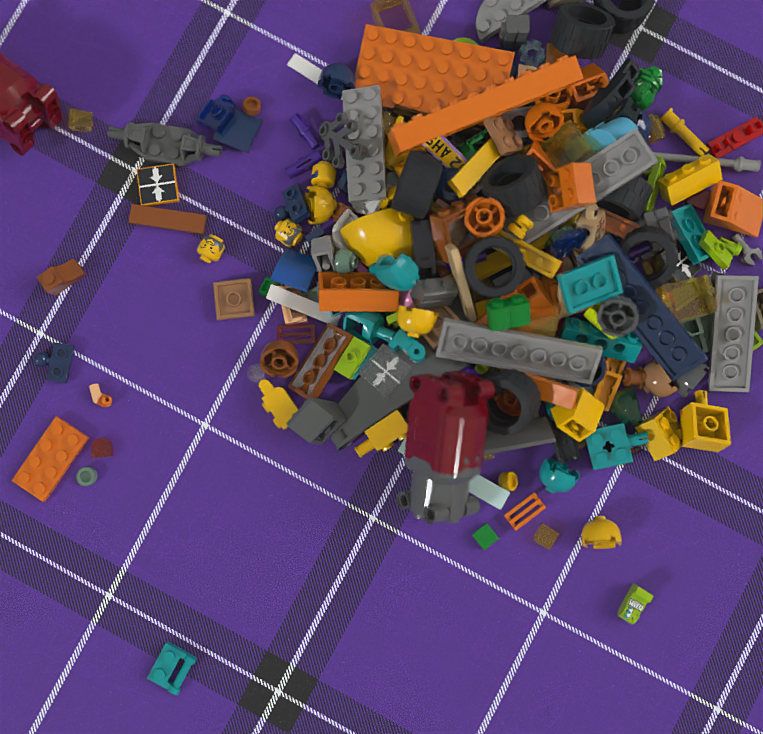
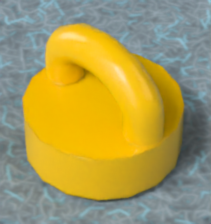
[498,471,518,491]

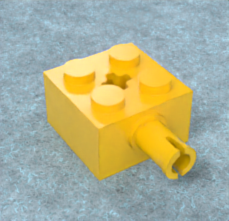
[680,390,731,452]
[354,409,408,458]

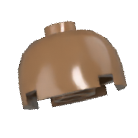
[643,359,678,398]

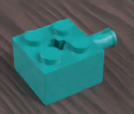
[585,422,649,470]

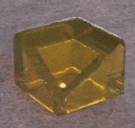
[68,108,93,131]

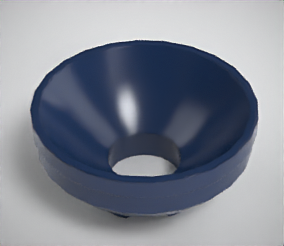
[436,167,470,204]

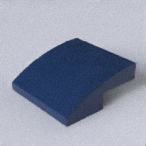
[213,107,263,154]

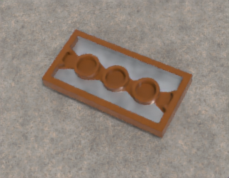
[288,323,354,399]

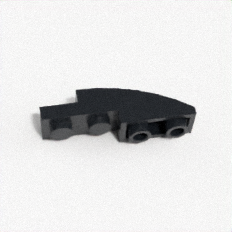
[579,58,641,130]

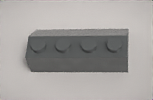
[483,413,556,455]

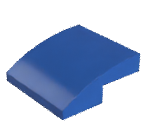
[271,248,318,292]

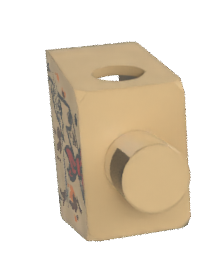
[573,204,606,252]

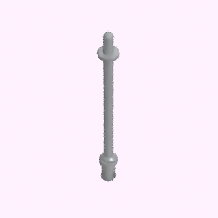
[652,152,761,172]

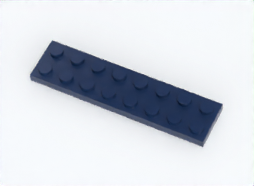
[576,233,708,381]

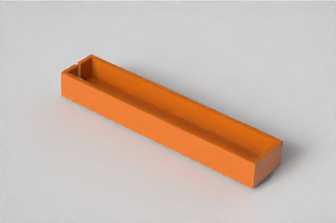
[387,55,584,157]

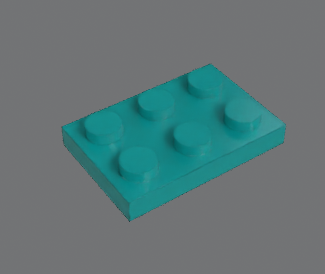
[670,203,710,265]
[557,254,623,314]

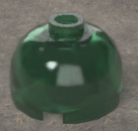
[610,386,643,425]

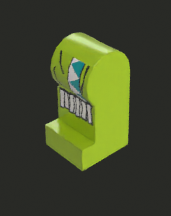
[617,583,653,625]

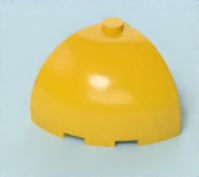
[339,208,414,267]

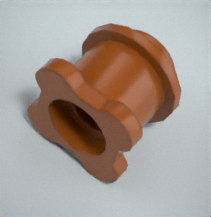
[332,202,355,223]
[621,367,646,390]

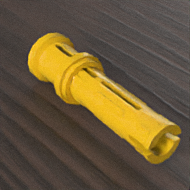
[659,107,709,157]

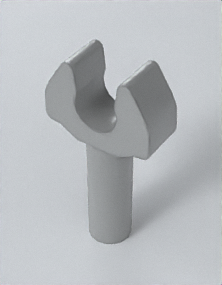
[732,233,762,267]

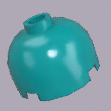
[539,458,580,494]

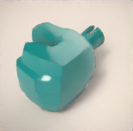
[369,253,420,292]
[343,311,397,344]

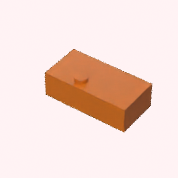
[318,272,399,312]

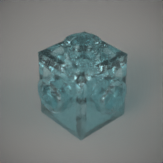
[518,39,546,68]

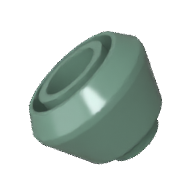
[334,248,358,274]

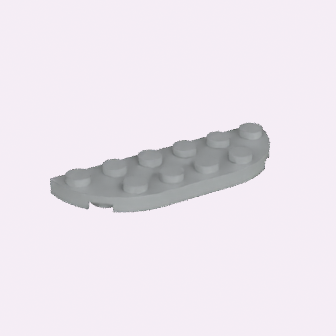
[476,0,547,43]

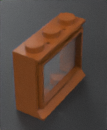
[430,194,484,264]

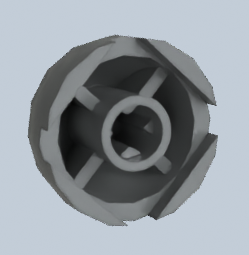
[597,296,639,337]
[671,363,709,398]

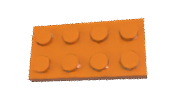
[11,416,90,502]

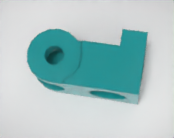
[388,329,426,364]

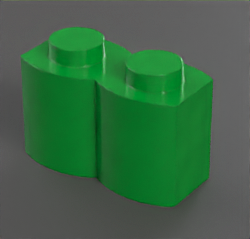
[486,294,531,331]

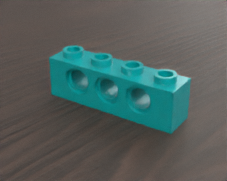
[558,316,642,363]

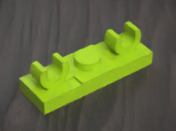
[643,156,666,212]

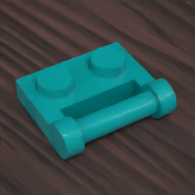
[147,641,197,695]

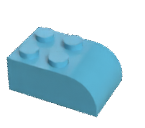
[566,117,638,163]

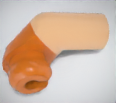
[89,383,112,407]

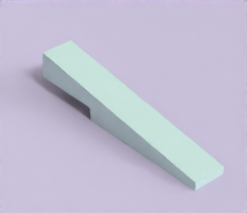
[398,438,510,510]

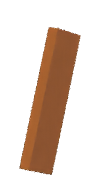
[129,204,207,235]

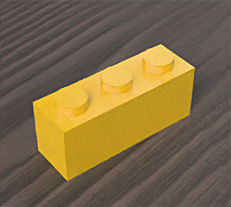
[658,154,723,206]

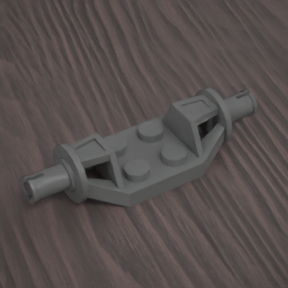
[108,122,222,167]

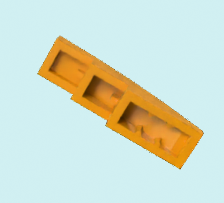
[593,357,626,412]

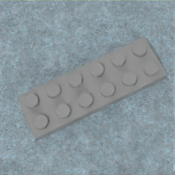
[342,85,388,204]
[707,275,759,392]

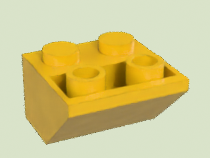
[550,387,605,442]
[635,406,682,461]

